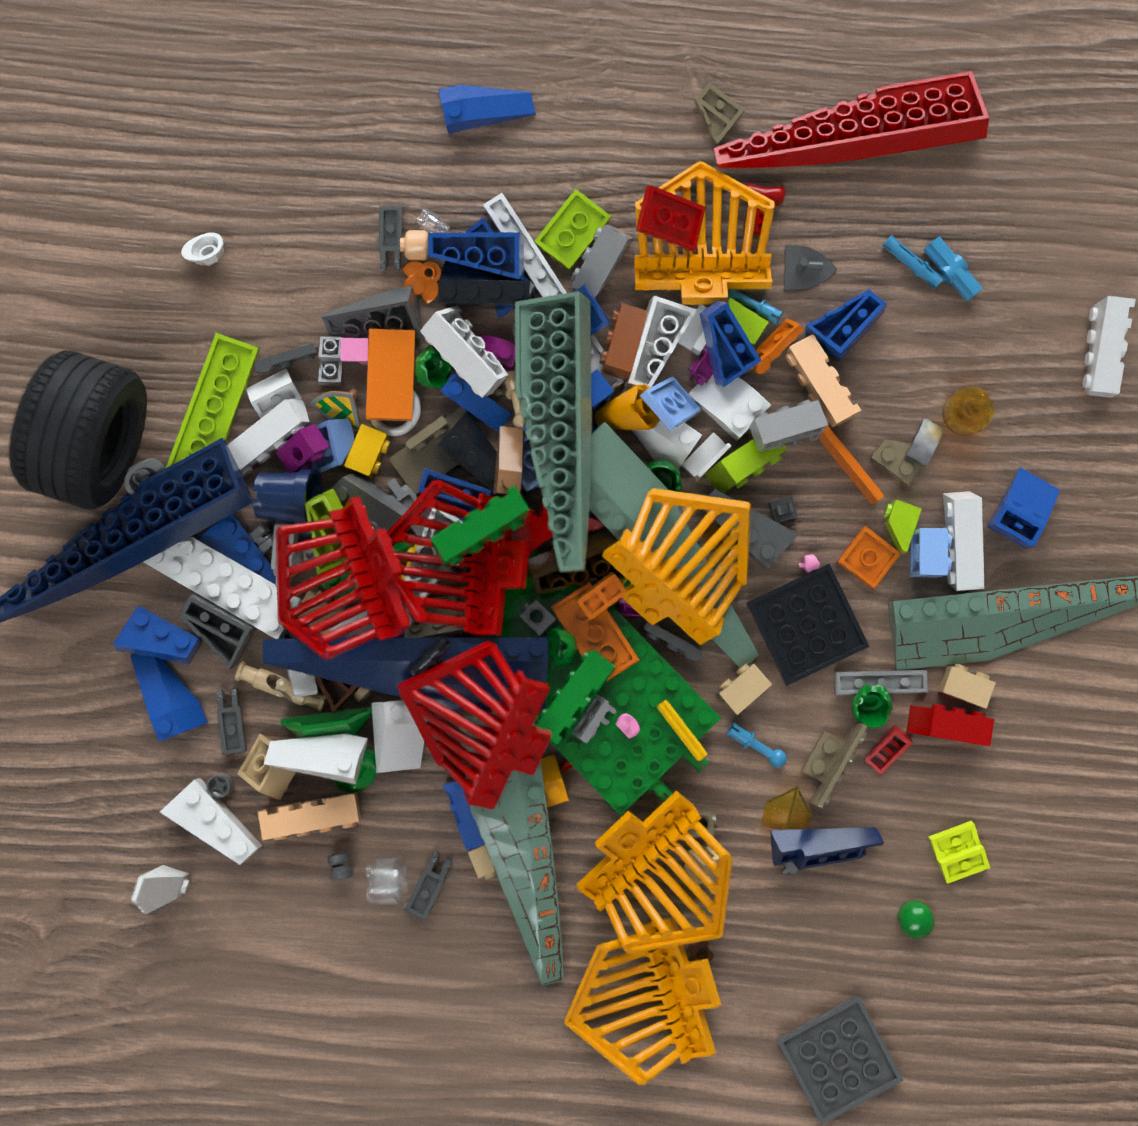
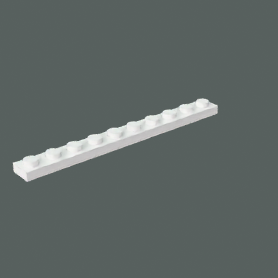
[483,193,624,390]

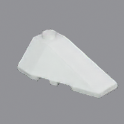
[264,733,368,784]

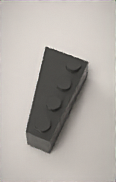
[698,489,799,569]

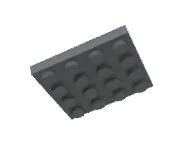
[776,995,904,1125]

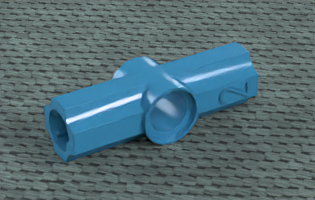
[923,236,983,302]

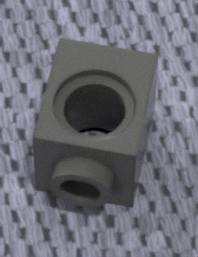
[520,600,557,637]

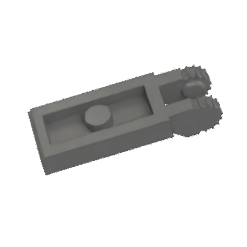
[379,206,403,270]
[254,344,319,375]
[642,622,702,661]
[217,688,247,755]
[404,851,452,920]

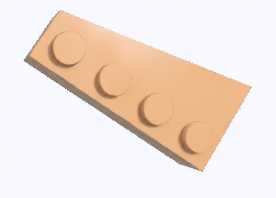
[786,334,861,429]

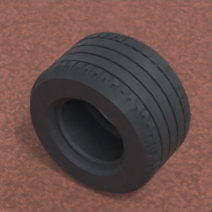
[9,350,147,510]

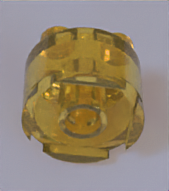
[942,386,995,436]

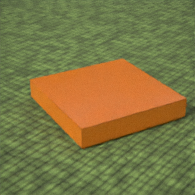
[837,526,901,590]

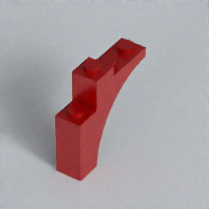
[511,501,607,556]

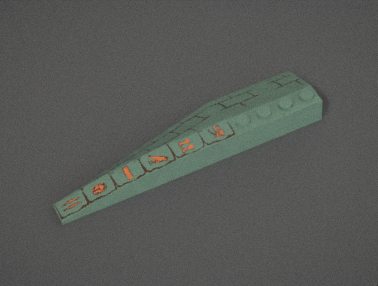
[888,576,1138,671]
[459,712,564,986]

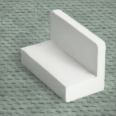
[678,305,707,356]
[246,369,302,419]
[681,432,731,481]

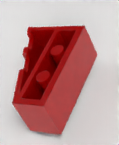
[906,704,994,747]

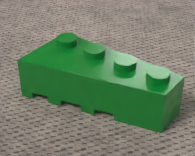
[430,485,529,566]
[535,649,617,745]

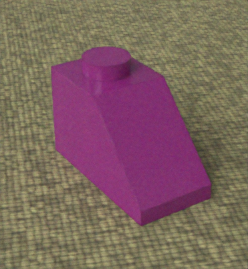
[478,334,515,371]

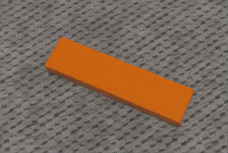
[818,426,884,505]

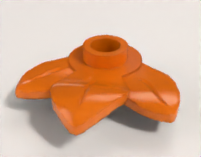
[403,261,442,304]

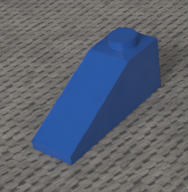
[440,373,512,432]

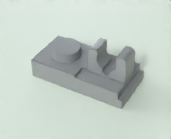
[571,694,616,744]

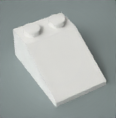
[689,375,771,441]
[371,700,427,773]

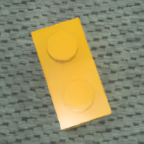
[344,424,391,479]

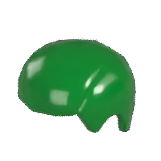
[546,628,577,666]
[897,900,935,939]

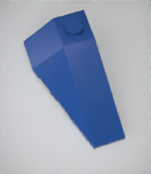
[130,654,208,742]

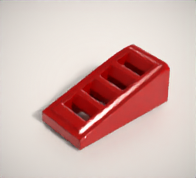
[864,724,913,776]

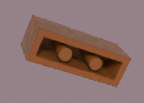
[599,303,648,380]

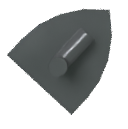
[784,245,837,290]

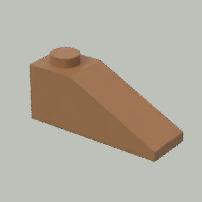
[493,426,523,496]

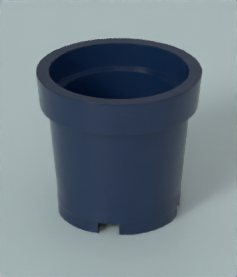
[252,469,323,524]

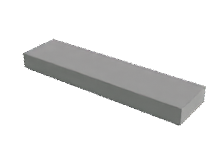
[834,670,928,695]

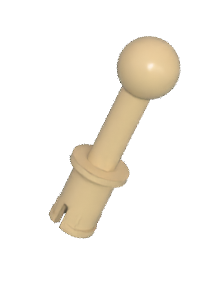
[504,371,525,429]

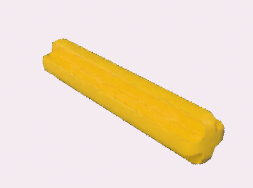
[657,700,707,761]

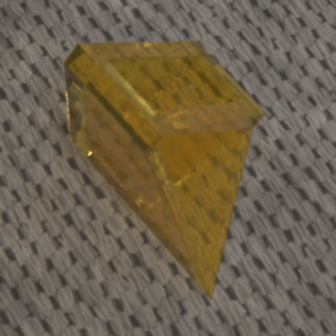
[761,786,811,830]

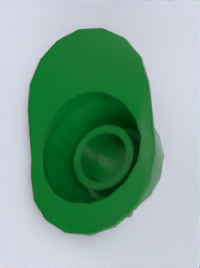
[334,748,378,793]

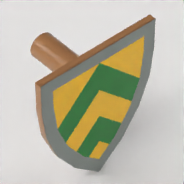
[310,389,361,430]

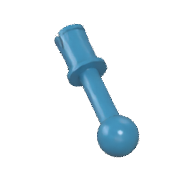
[727,289,783,324]
[726,722,787,768]

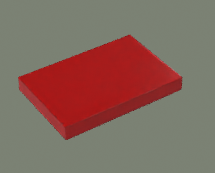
[636,185,706,252]

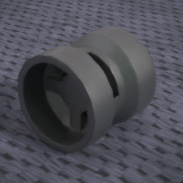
[249,523,274,555]
[207,773,234,798]
[327,852,354,880]

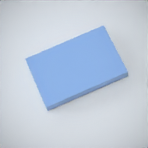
[640,376,702,431]

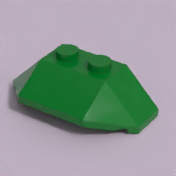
[280,706,372,738]

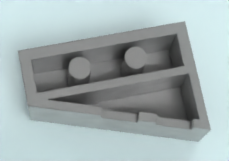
[571,225,633,299]
[749,400,828,452]

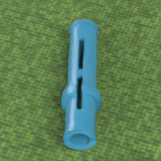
[882,235,944,289]

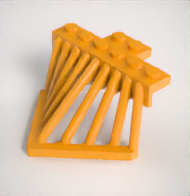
[634,161,775,305]
[602,488,751,645]
[576,791,733,954]
[564,917,721,1085]

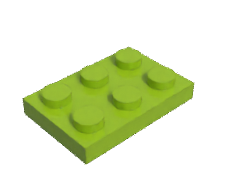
[534,189,611,271]

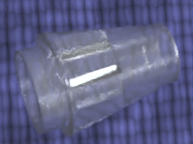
[415,208,450,233]

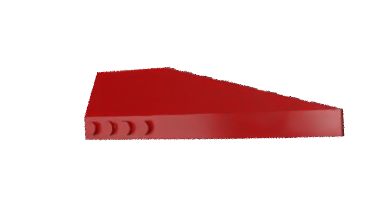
[714,71,989,168]

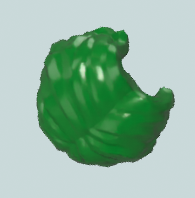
[414,345,452,388]
[647,459,682,492]
[851,684,893,729]

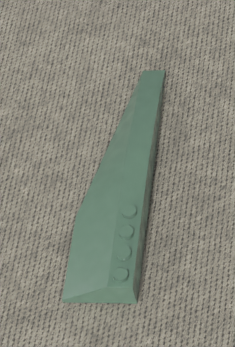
[515,291,592,572]
[589,422,759,668]

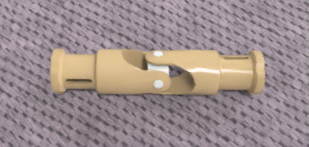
[235,661,328,713]

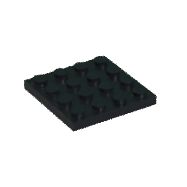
[746,563,870,686]

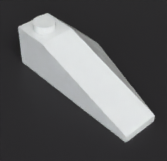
[620,387,702,469]
[131,865,190,914]

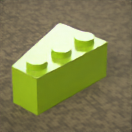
[705,439,787,494]
[305,488,346,575]

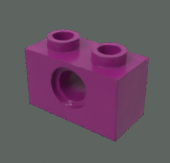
[276,424,330,473]

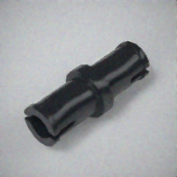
[408,635,452,677]

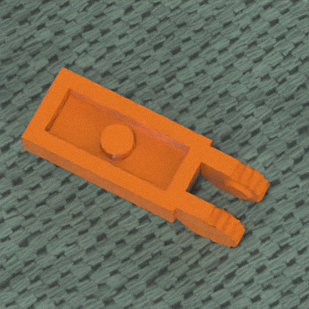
[750,318,804,374]

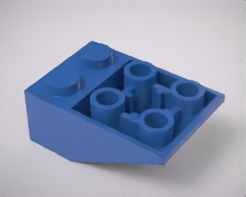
[986,467,1060,549]

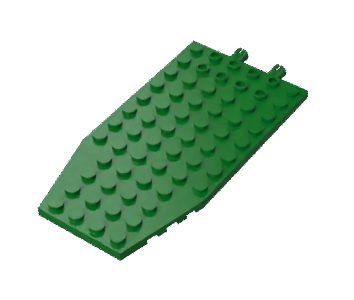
[458,550,721,816]

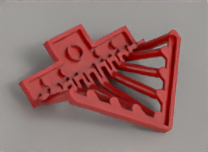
[387,480,530,636]
[276,497,410,660]
[397,641,552,810]

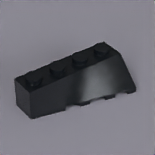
[439,261,535,307]
[438,411,524,492]

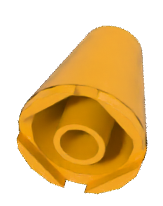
[594,384,659,430]

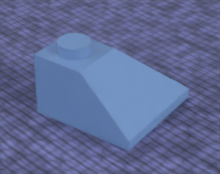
[311,419,355,474]

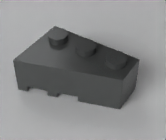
[331,472,409,532]
[179,593,256,669]

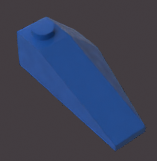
[438,85,536,134]

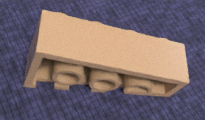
[258,792,362,841]

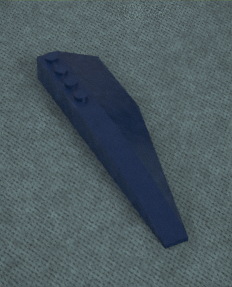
[0,438,252,623]
[262,638,548,710]

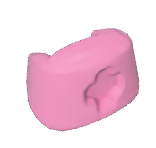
[799,554,821,573]
[616,714,640,738]

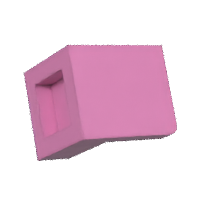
[340,338,369,365]

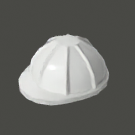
[182,233,224,266]

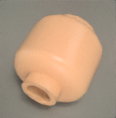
[400,230,429,260]

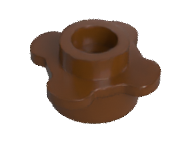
[687,941,714,961]

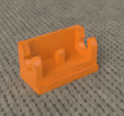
[574,572,628,620]

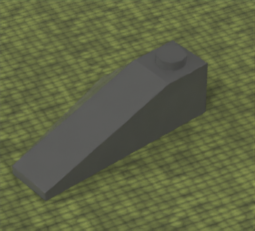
[322,285,423,339]

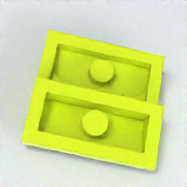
[929,821,990,884]

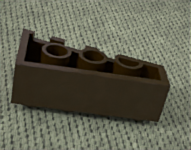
[527,528,626,594]

